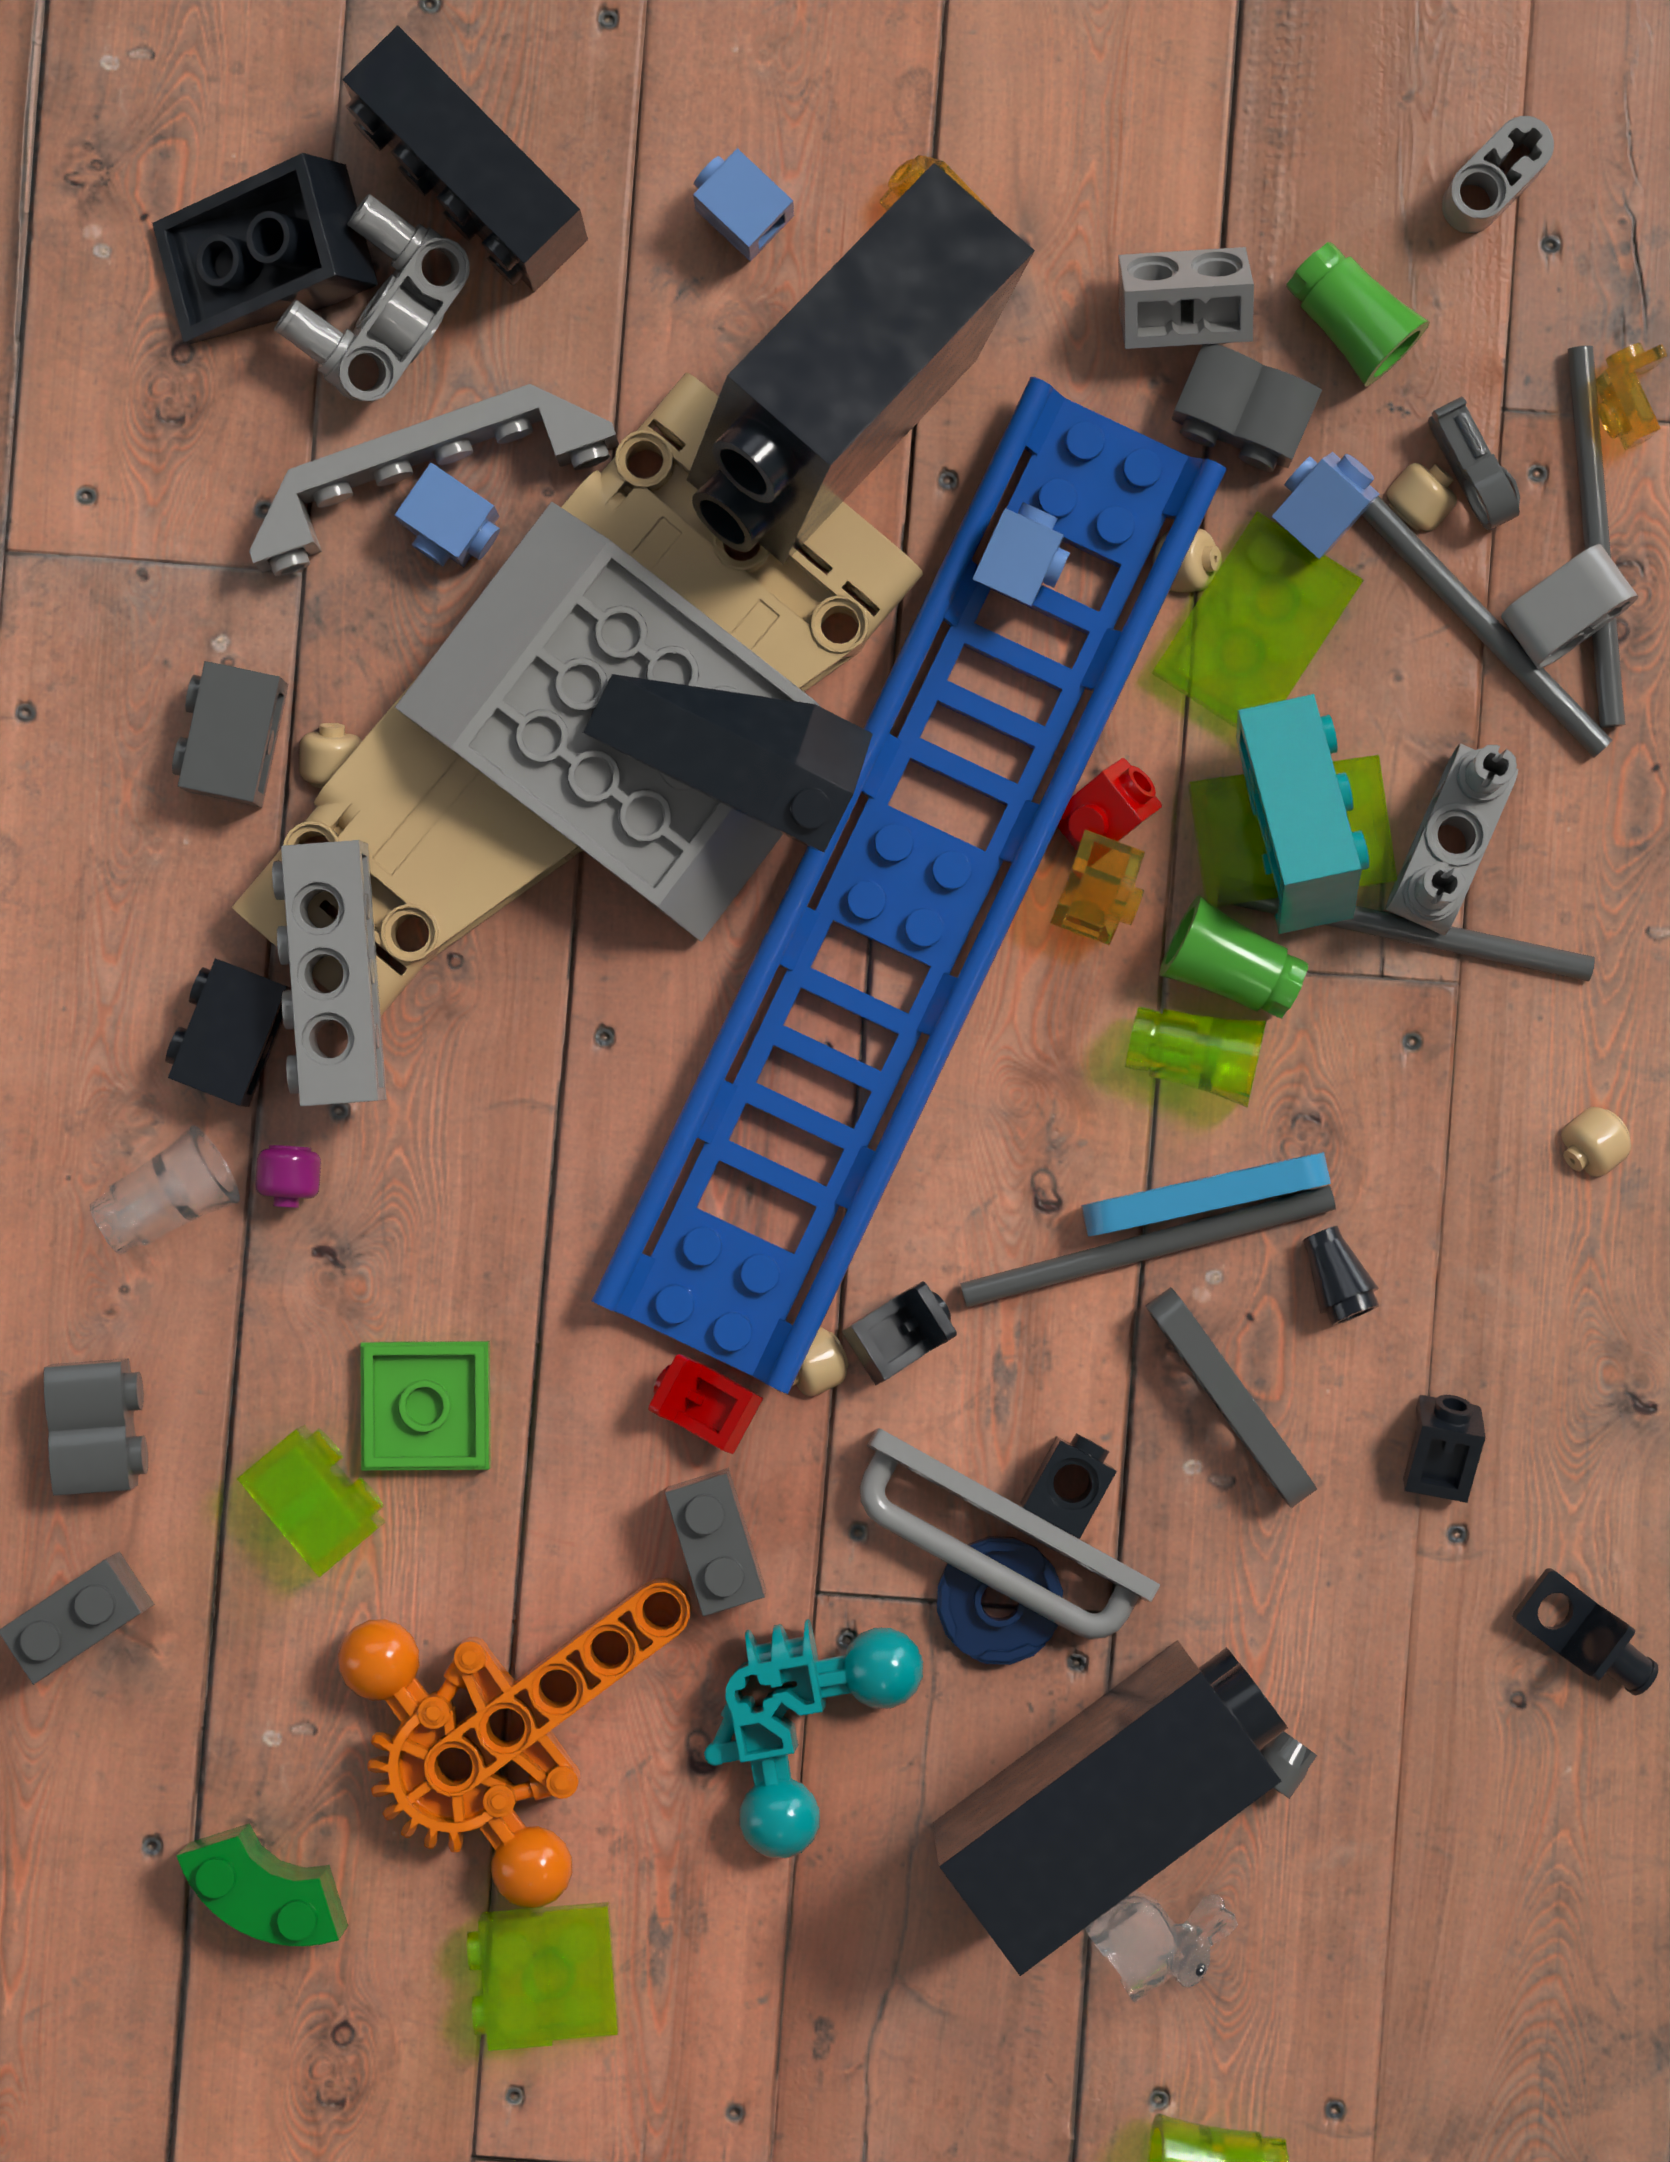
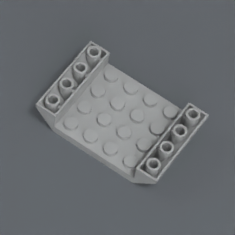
[395,502,821,941]

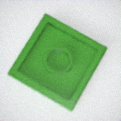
[361,1341,491,1471]

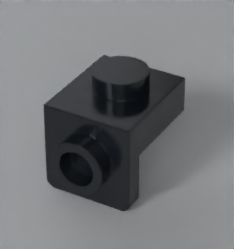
[842,1281,957,1386]

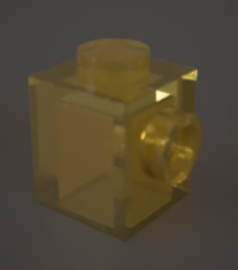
[1050,830,1145,946]

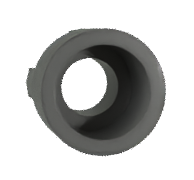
[1260,1732,1317,1799]

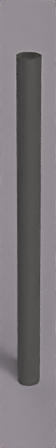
[1568,346,1626,728]
[1361,496,1612,758]
[1216,877,1595,981]
[960,1185,1336,1308]

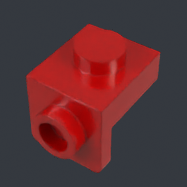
[1057,758,1162,866]
[648,1354,763,1454]

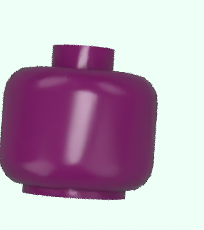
[255,1145,321,1208]

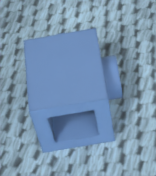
[693,148,794,262]
[1272,452,1380,559]
[395,463,500,568]
[972,502,1070,606]

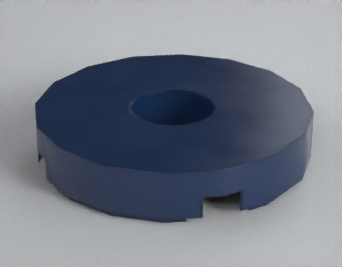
[937,1536,1063,1665]

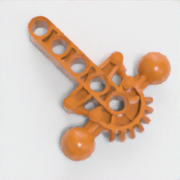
[338,1578,691,1908]

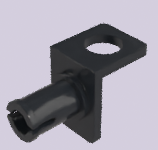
[1512,1568,1659,1696]

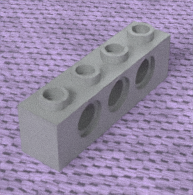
[272,840,387,1106]

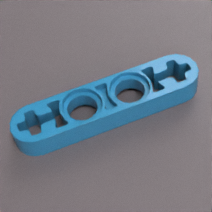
[1081,1152,1331,1237]

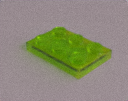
[1152,511,1364,729]
[1188,755,1397,908]

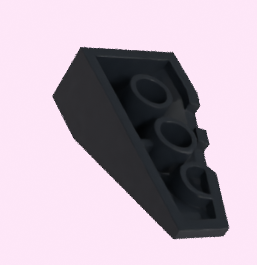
[582,674,873,852]

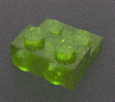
[467,1902,619,2051]

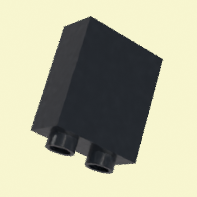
[687,163,1035,565]
[933,1640,1288,1976]

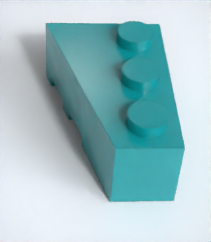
[1236,694,1369,934]

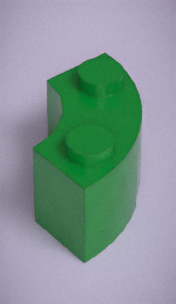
[176,1823,348,1946]

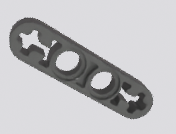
[1145,1287,1317,1508]

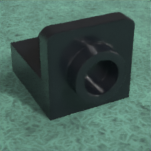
[1403,1395,1486,1503]

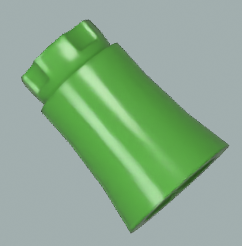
[1286,242,1430,387]
[1160,895,1308,1019]

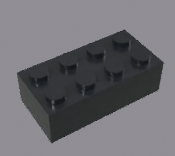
[342,25,588,292]

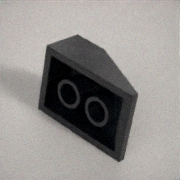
[152,153,378,344]

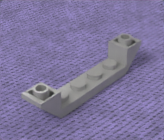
[249,384,619,576]

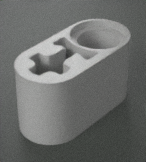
[1442,116,1554,233]
[1501,544,1638,669]

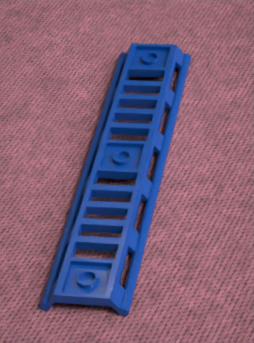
[591,377,1227,1394]

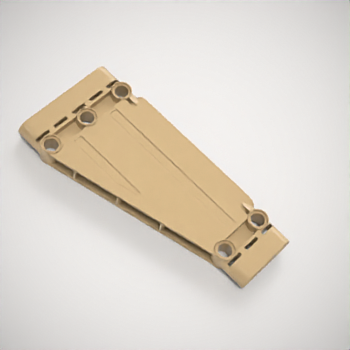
[232,373,923,1016]

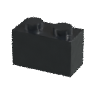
[165,958,291,1107]

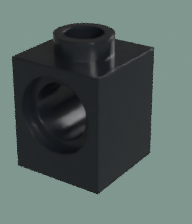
[1020,1433,1117,1539]

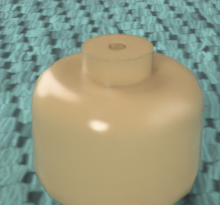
[1387,463,1457,532]
[1153,529,1222,592]
[299,723,362,788]
[1561,1107,1631,1177]
[792,1327,848,1397]

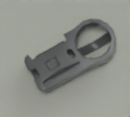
[1428,397,1520,530]

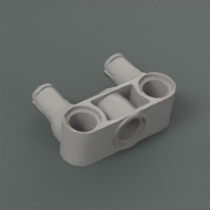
[274,194,470,401]
[1385,743,1518,936]

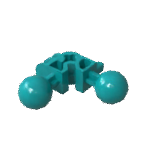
[704,1619,923,1859]

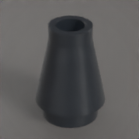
[1303,1226,1379,1326]

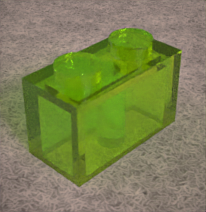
[237,1425,386,1578]

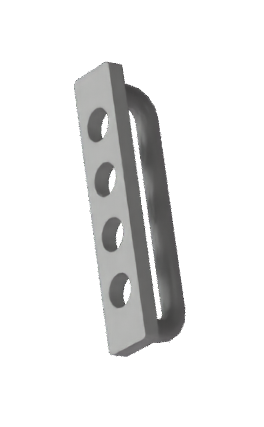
[860,1428,1160,1639]

